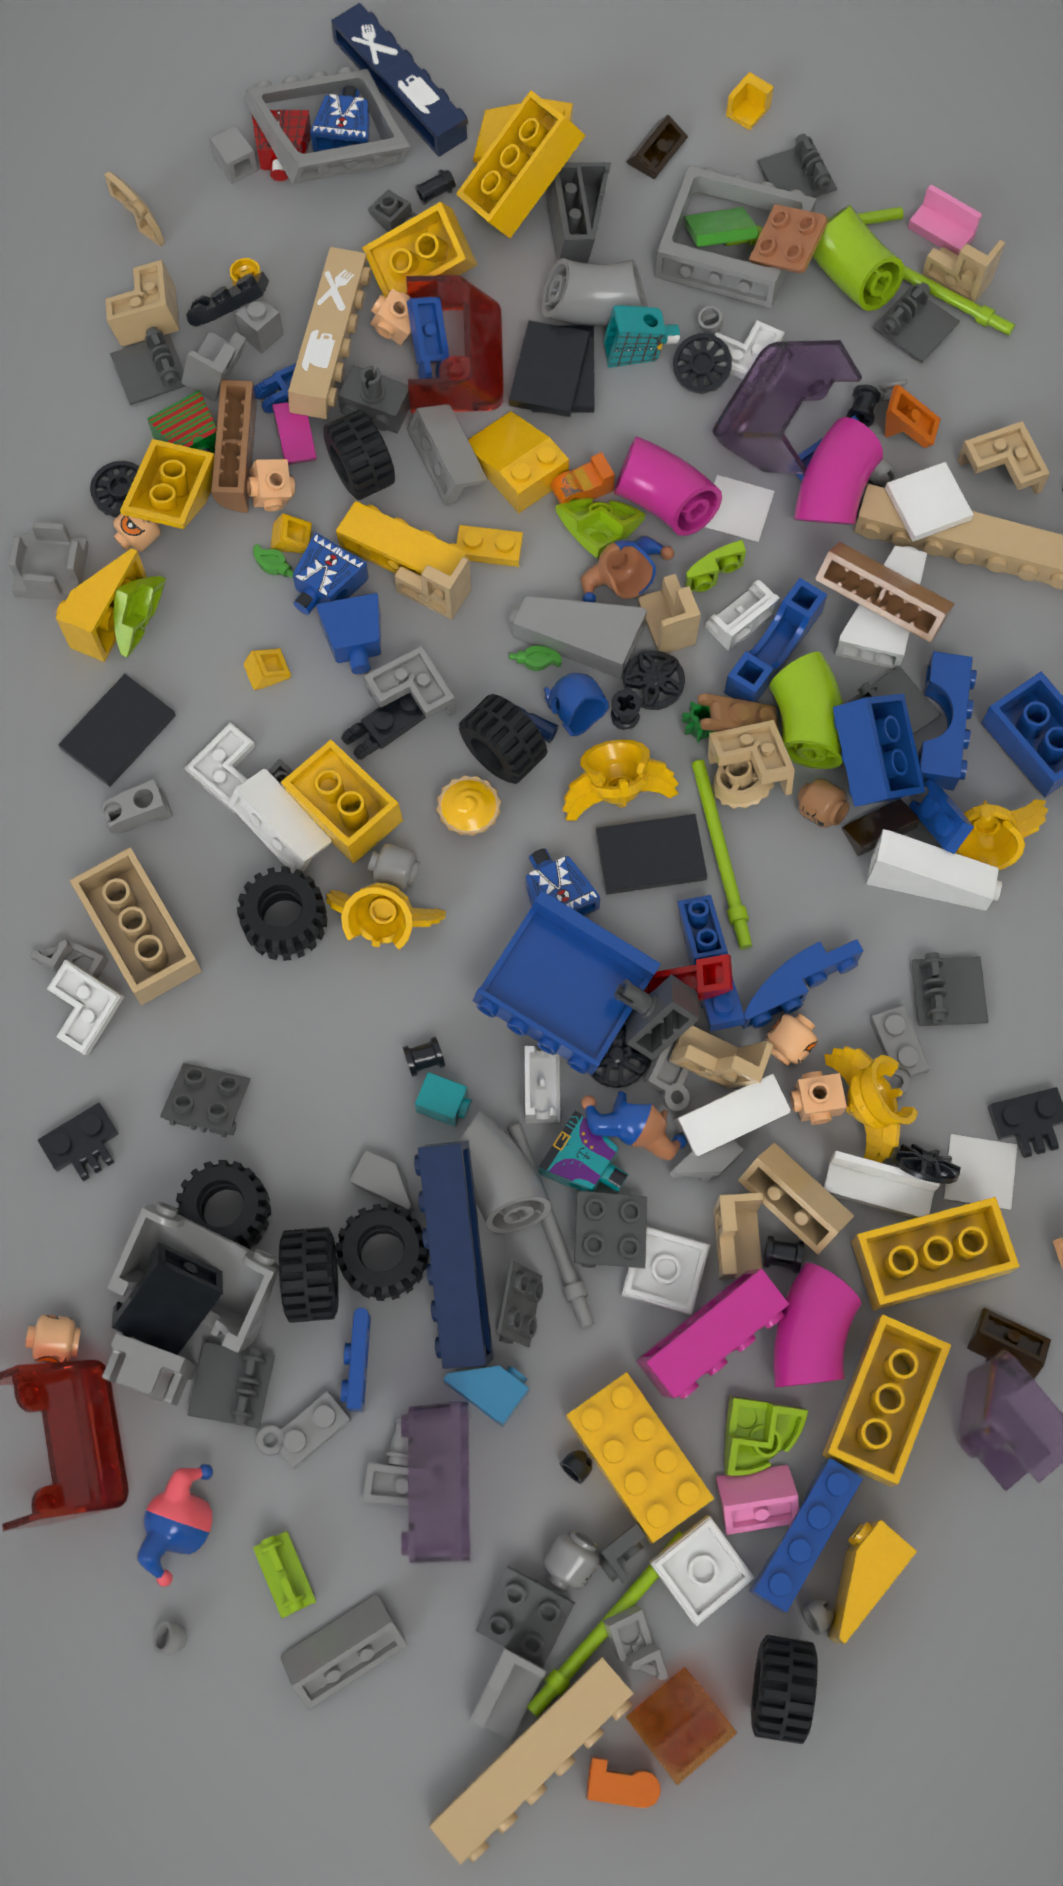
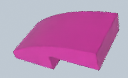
[272,402,317,465]

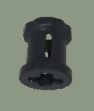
[846,384,881,427]
[611,689,641,730]
[403,1036,445,1077]
[763,1235,804,1273]

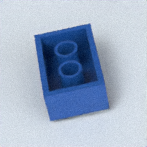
[981,671,1063,798]
[833,693,925,807]

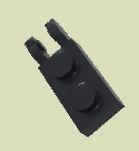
[186,272,269,327]
[341,693,426,760]

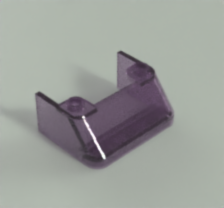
[713,340,862,474]
[958,1350,1063,1491]
[401,1402,473,1565]

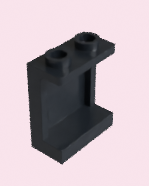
[112,1242,223,1355]

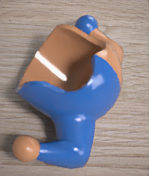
[581,536,674,603]
[581,1091,687,1160]

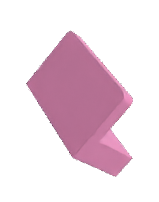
[908,185,982,255]
[716,1465,799,1535]

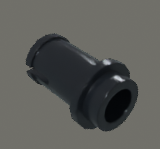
[415,170,456,204]

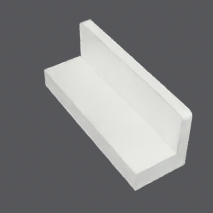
[228,769,332,873]
[673,1074,790,1156]
[823,1151,940,1219]

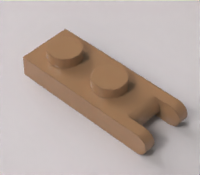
[697,693,779,732]

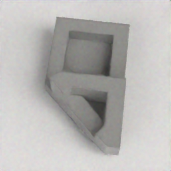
[29,940,108,979]
[669,1140,744,1182]
[349,1150,415,1213]
[603,1605,669,1681]

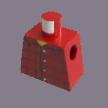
[251,110,311,181]

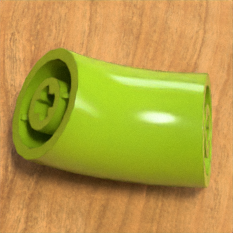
[812,205,904,311]
[769,651,843,769]

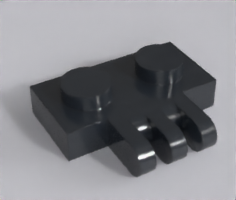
[988,1087,1063,1158]
[38,1103,119,1182]

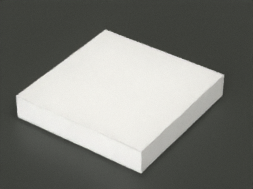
[885,462,974,542]
[621,1227,710,1316]
[649,1515,754,1626]

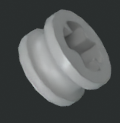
[879,379,909,401]

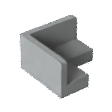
[181,332,246,401]
[364,645,456,718]
[470,1648,547,1741]

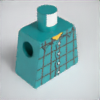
[603,305,680,368]

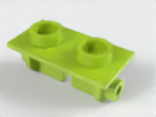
[252,1531,317,1619]

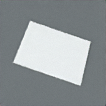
[705,475,775,542]
[944,1134,1017,1210]

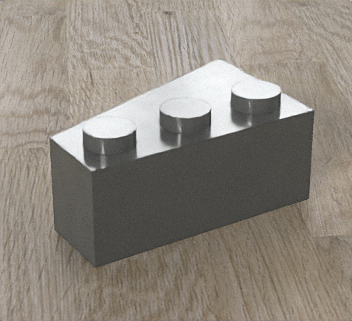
[546,162,611,263]

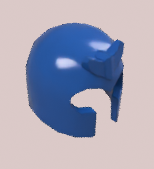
[543,673,609,736]

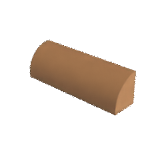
[211,380,257,513]
[815,542,955,643]

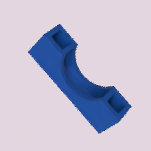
[724,578,828,703]
[917,651,977,791]
[749,1458,863,1613]

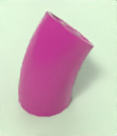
[794,417,883,525]
[614,436,722,536]
[773,1263,862,1388]

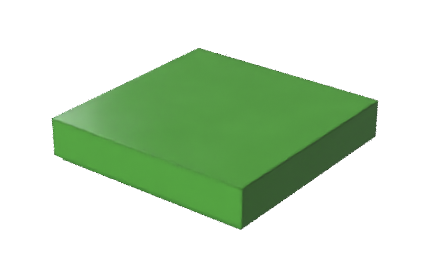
[684,207,758,247]

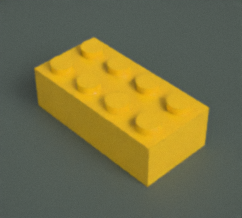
[456,90,586,239]
[851,1197,1020,1311]
[822,1314,951,1487]
[565,1372,715,1545]

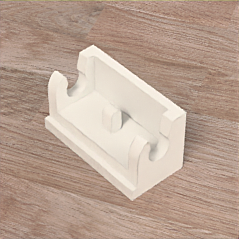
[705,580,780,651]
[525,1046,560,1123]

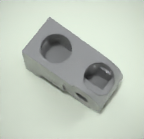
[101,779,173,834]

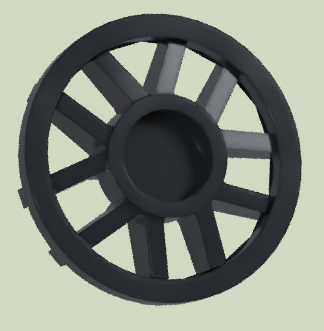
[590,1024,649,1088]
[893,1144,961,1184]

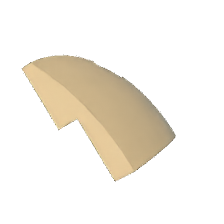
[104,171,165,247]

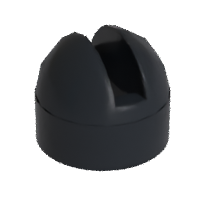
[560,1450,593,1484]

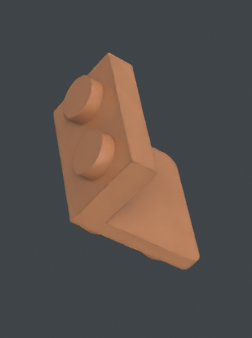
[749,204,828,273]

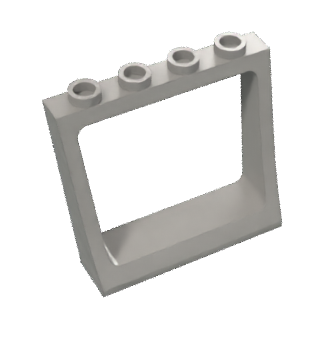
[243,67,410,184]
[655,166,817,308]

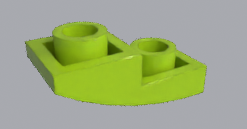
[684,540,746,593]

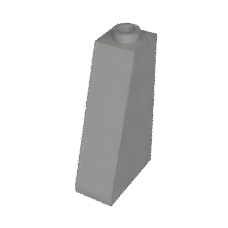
[509,596,647,679]

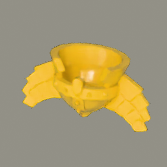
[562,739,679,821]
[928,799,1048,870]
[326,883,446,950]
[824,1046,918,1163]

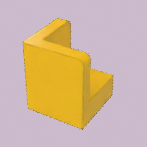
[726,72,774,130]

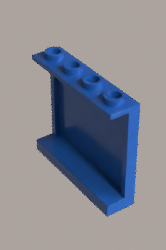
[472,890,661,1075]

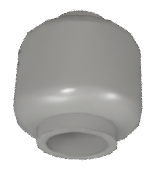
[367,843,420,891]
[544,1530,600,1591]

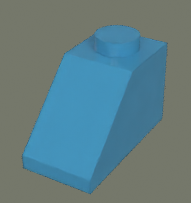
[443,1366,529,1427]

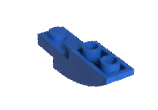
[678,894,745,1032]
[741,939,864,1029]

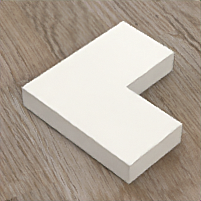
[707,320,785,386]
[184,722,256,813]
[47,960,125,1056]

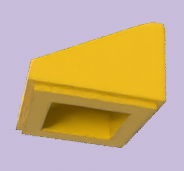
[270,513,312,553]
[244,648,291,690]

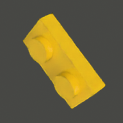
[456,525,523,567]

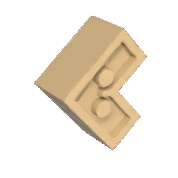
[922,239,1006,303]
[105,260,180,347]
[958,421,1050,494]
[394,557,471,620]
[638,574,701,653]
[708,720,795,795]
[669,1025,773,1089]
[713,1193,764,1280]

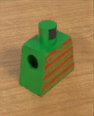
[147,390,217,455]

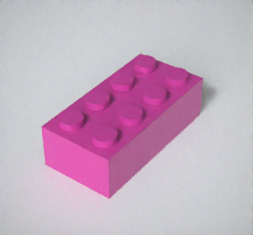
[636,1268,789,1399]

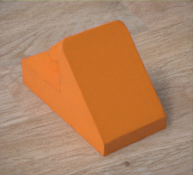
[885,384,941,448]

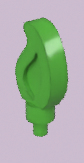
[253,544,294,579]
[509,645,562,671]

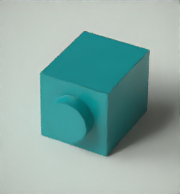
[415,1072,472,1127]

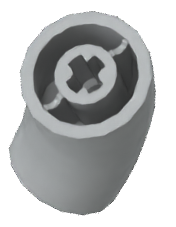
[541,258,647,326]
[459,1110,552,1233]

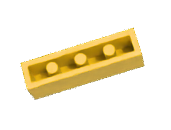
[336,501,468,576]

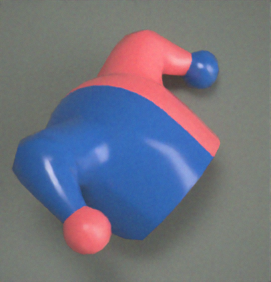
[137,1464,213,1587]

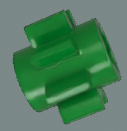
[681,702,714,743]

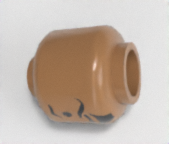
[797,778,850,828]

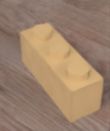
[738,1142,854,1255]

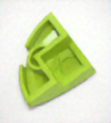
[555,498,646,559]
[113,576,166,657]
[724,1395,808,1476]

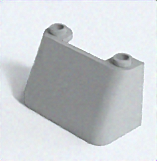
[107,1201,279,1353]

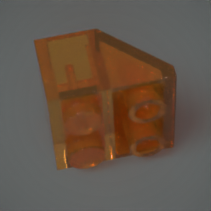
[625,1667,737,1785]

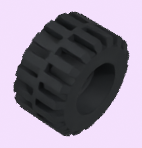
[324,409,395,500]
[459,694,548,784]
[237,866,328,961]
[176,1160,271,1249]
[335,1204,429,1301]
[279,1227,339,1323]
[751,1635,818,1744]

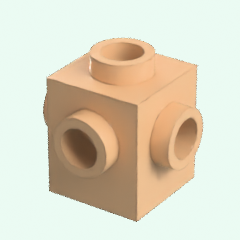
[370,288,411,346]
[247,459,295,511]
[790,1071,847,1125]

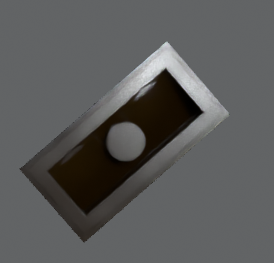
[626,114,688,179]
[842,799,920,856]
[967,1308,1051,1380]

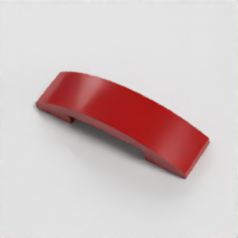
[644,954,733,1001]

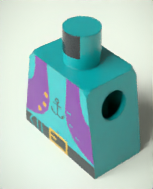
[539,1110,629,1192]

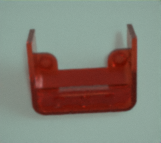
[406,275,504,413]
[0,1360,129,1531]

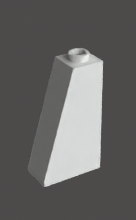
[835,545,927,669]
[866,829,1002,911]

